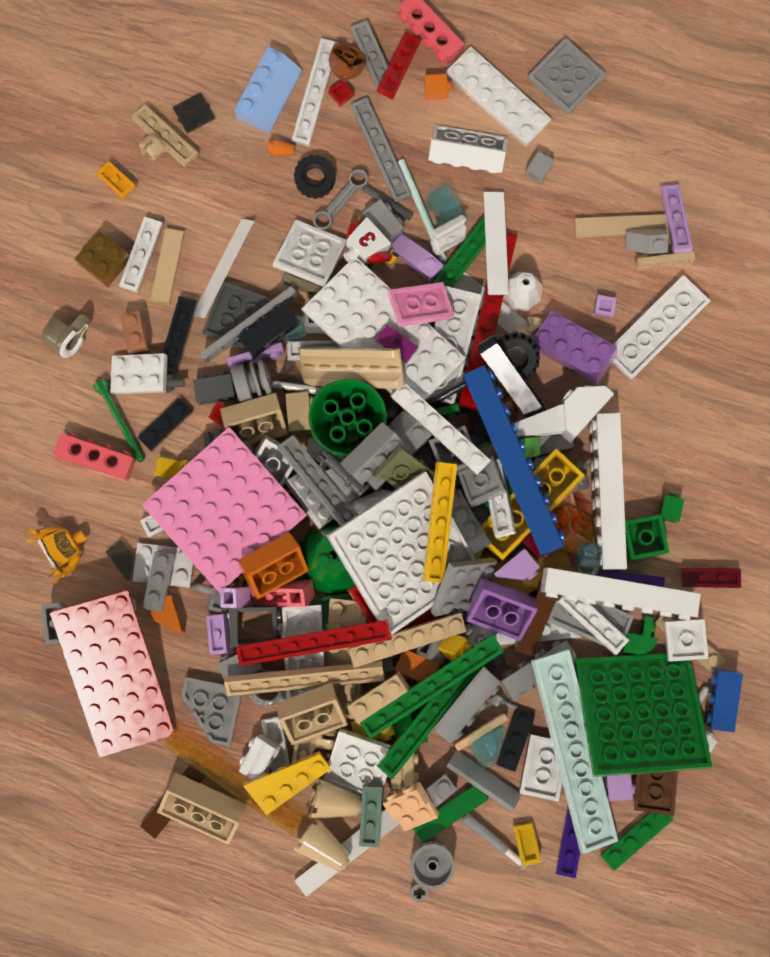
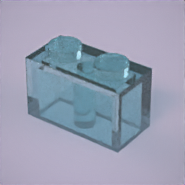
[426,184,465,227]

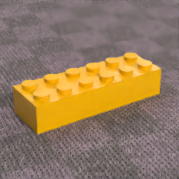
[482,449,585,562]

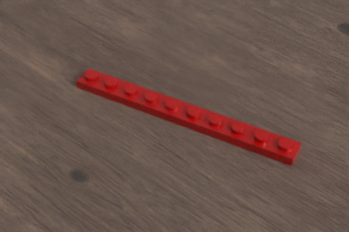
[458,232,517,410]

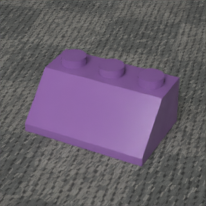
[466,578,538,641]

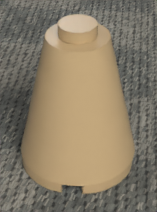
[308,778,362,818]
[293,818,351,871]

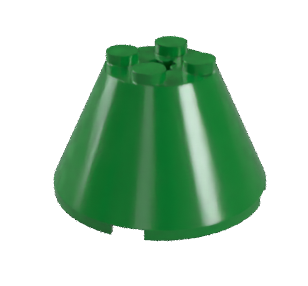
[308,378,387,456]
[300,520,355,595]

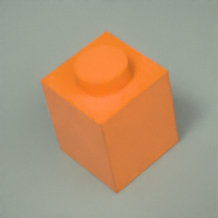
[424,74,451,100]

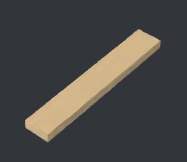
[574,213,688,238]

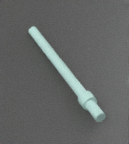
[398,159,447,262]

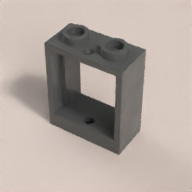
[229,605,282,647]

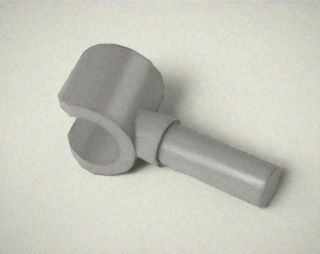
[489,694,518,710]

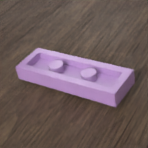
[226,343,285,368]

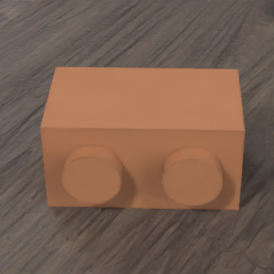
[120,311,150,355]

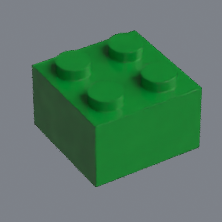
[625,514,670,561]

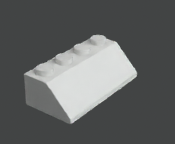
[428,124,508,173]

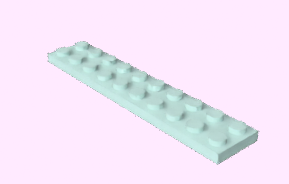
[531,649,618,854]

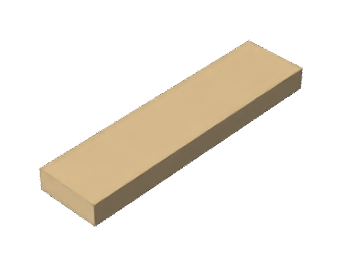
[150,228,184,304]

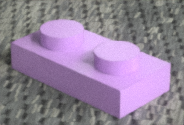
[206,614,231,655]

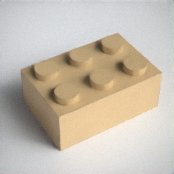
[220,393,288,445]

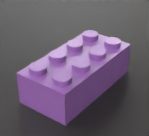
[533,310,617,385]

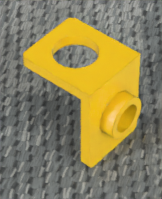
[154,457,189,479]

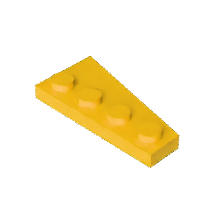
[243,751,331,815]

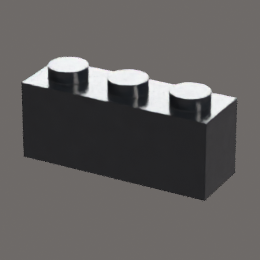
[238,303,300,359]

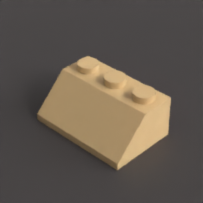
[276,683,348,745]

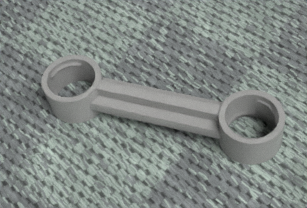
[313,169,368,232]

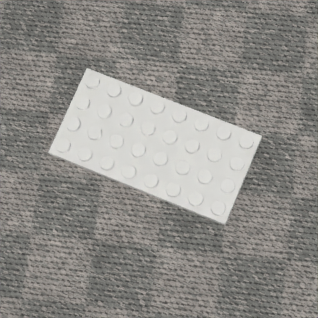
[302,257,466,401]

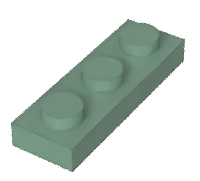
[359,785,383,848]

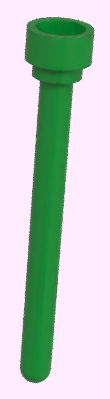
[93,379,144,462]

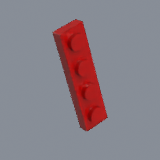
[376,31,421,100]

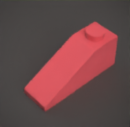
[251,579,315,607]

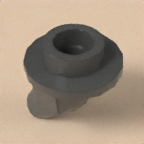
[164,374,185,393]

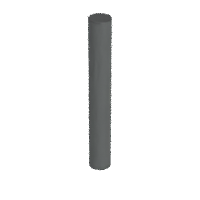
[363,185,413,221]

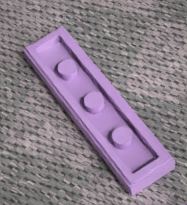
[660,184,693,253]

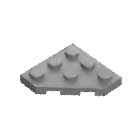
[181,677,242,747]

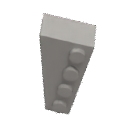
[499,639,578,702]

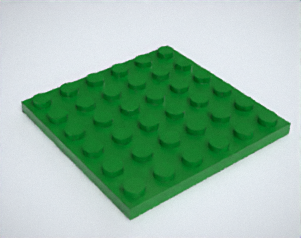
[574,653,713,777]

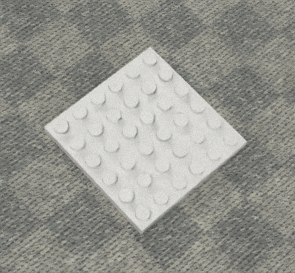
[327,471,476,634]

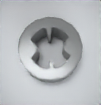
[410,883,428,902]

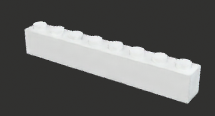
[540,568,701,621]

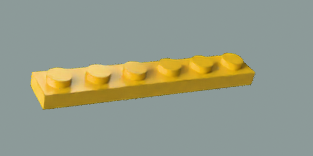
[422,462,457,583]

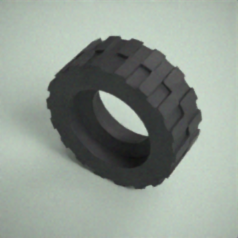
[294,155,335,199]

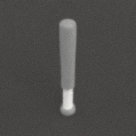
[462,813,527,871]

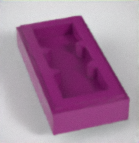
[376,325,419,363]

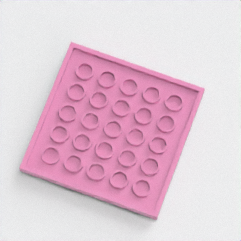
[142,427,307,593]

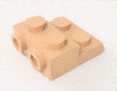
[383,782,439,831]

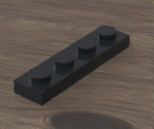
[162,296,198,374]

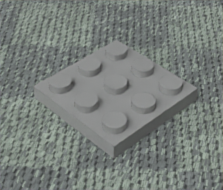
[527,38,606,115]
[431,557,498,616]

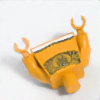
[25,527,87,584]

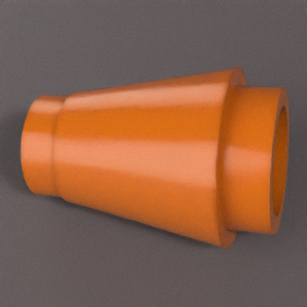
[267,138,295,156]

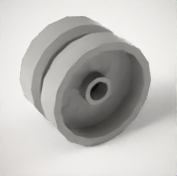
[410,841,455,889]

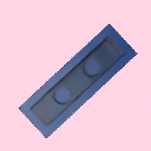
[705,668,743,733]

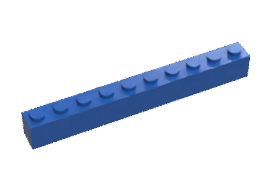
[463,365,566,556]

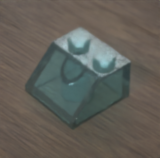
[468,725,506,768]

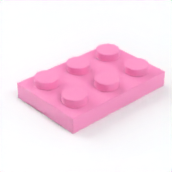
[388,282,454,327]

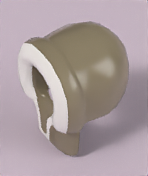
[42,314,90,358]

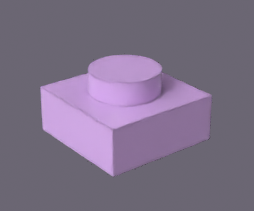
[594,295,617,318]

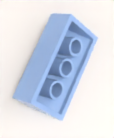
[234,47,302,134]

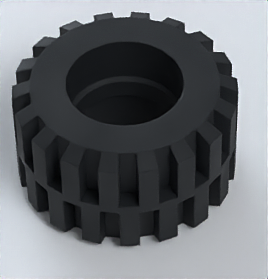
[498,331,540,380]

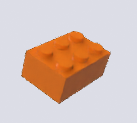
[238,532,309,599]

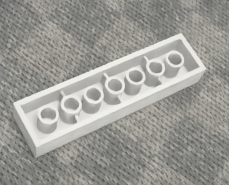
[589,413,627,572]

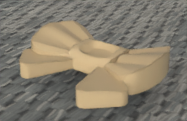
[515,317,543,337]

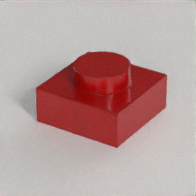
[328,80,354,107]
[208,402,226,429]

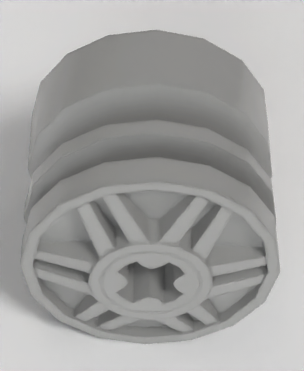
[230,358,273,403]

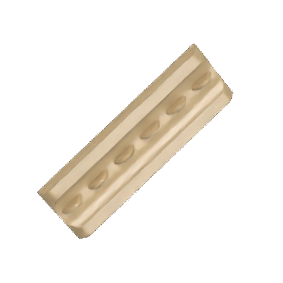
[298,347,404,389]

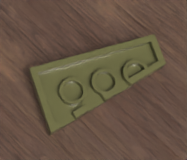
[373,446,435,486]

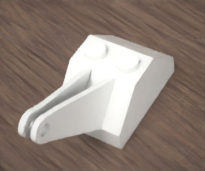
[516,386,614,443]

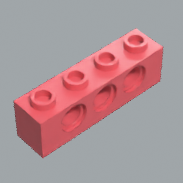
[398,0,464,65]
[53,432,136,481]

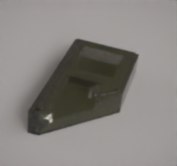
[279,356,303,394]
[106,540,133,580]

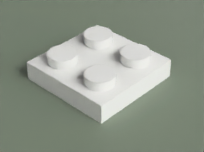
[664,619,709,662]

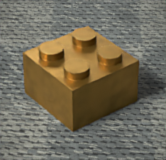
[74,230,130,288]

